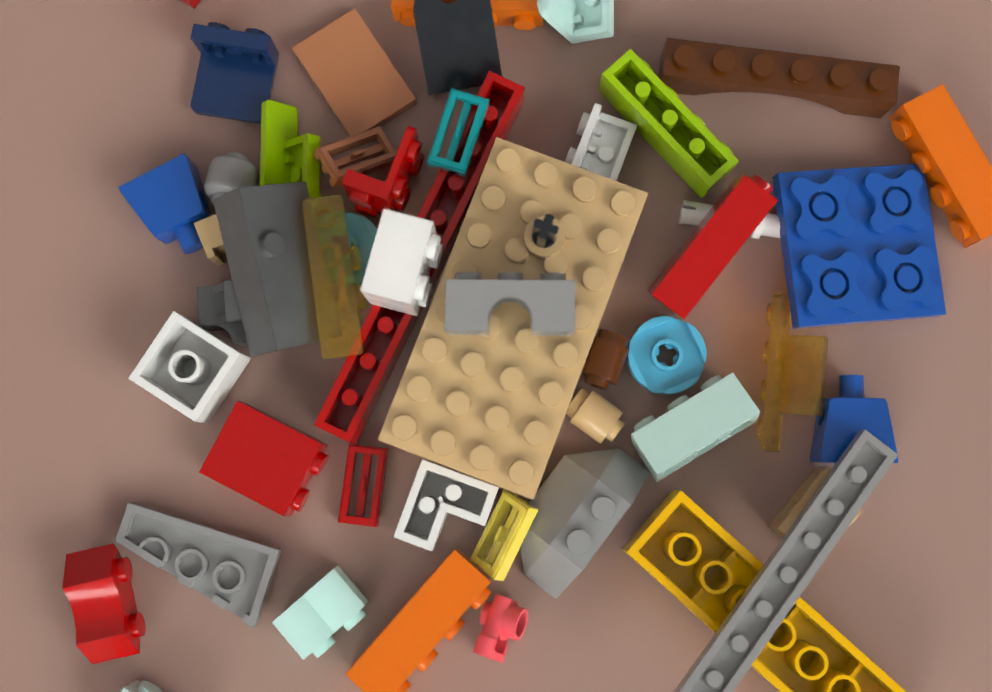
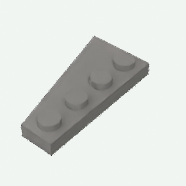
[115,502,282,628]

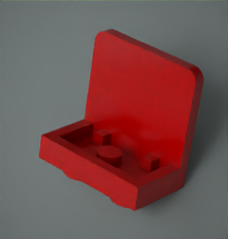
[342,126,425,218]

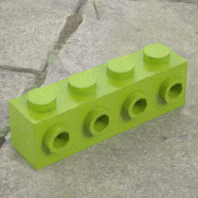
[598,48,739,199]

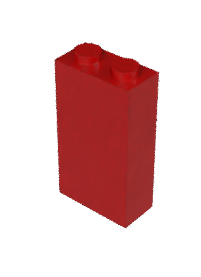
[647,174,778,319]

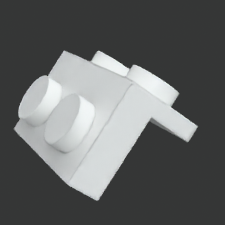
[565,103,637,181]

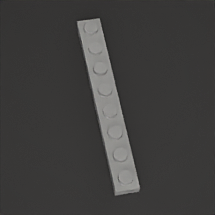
[674,429,898,692]

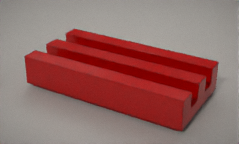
[338,444,389,527]

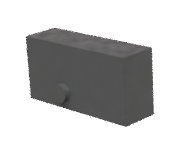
[213,182,343,357]

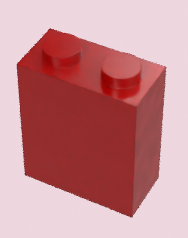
[199,401,329,516]

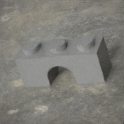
[445,272,575,336]

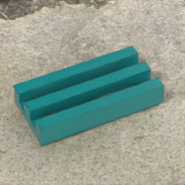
[427,88,489,177]

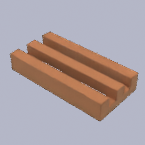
[313,126,397,187]

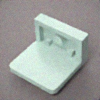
[537,0,614,44]

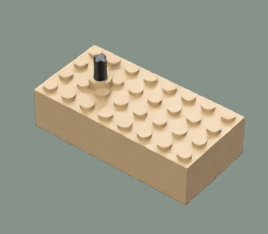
[378,137,648,500]

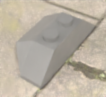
[520,448,650,599]

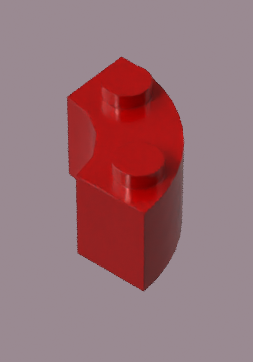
[62,543,146,664]

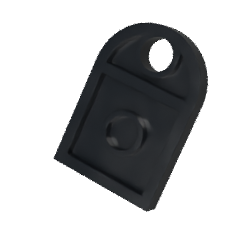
[413,0,502,95]

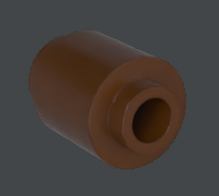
[581,329,629,390]

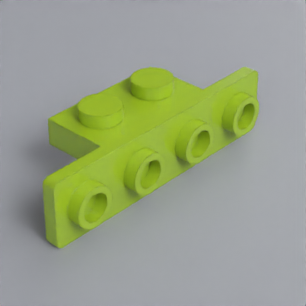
[260,100,321,214]

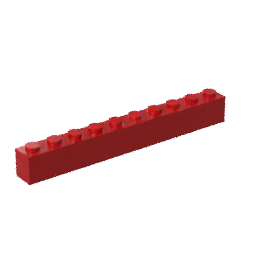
[314,71,525,444]

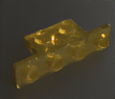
[302,195,368,359]
[757,292,828,453]

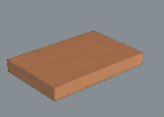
[292,8,417,137]

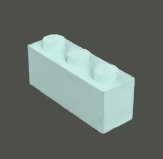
[631,372,761,482]

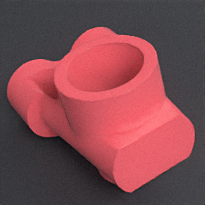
[473,594,528,663]

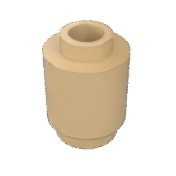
[566,387,625,444]

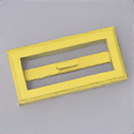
[470,489,538,581]

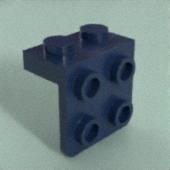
[190,22,279,124]

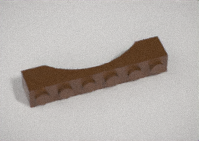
[658,38,900,118]

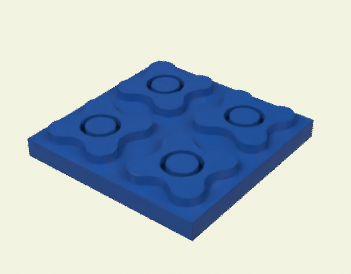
[772,164,946,329]

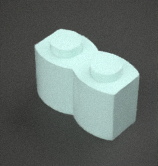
[272,565,369,660]

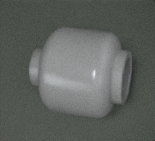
[204,152,259,207]

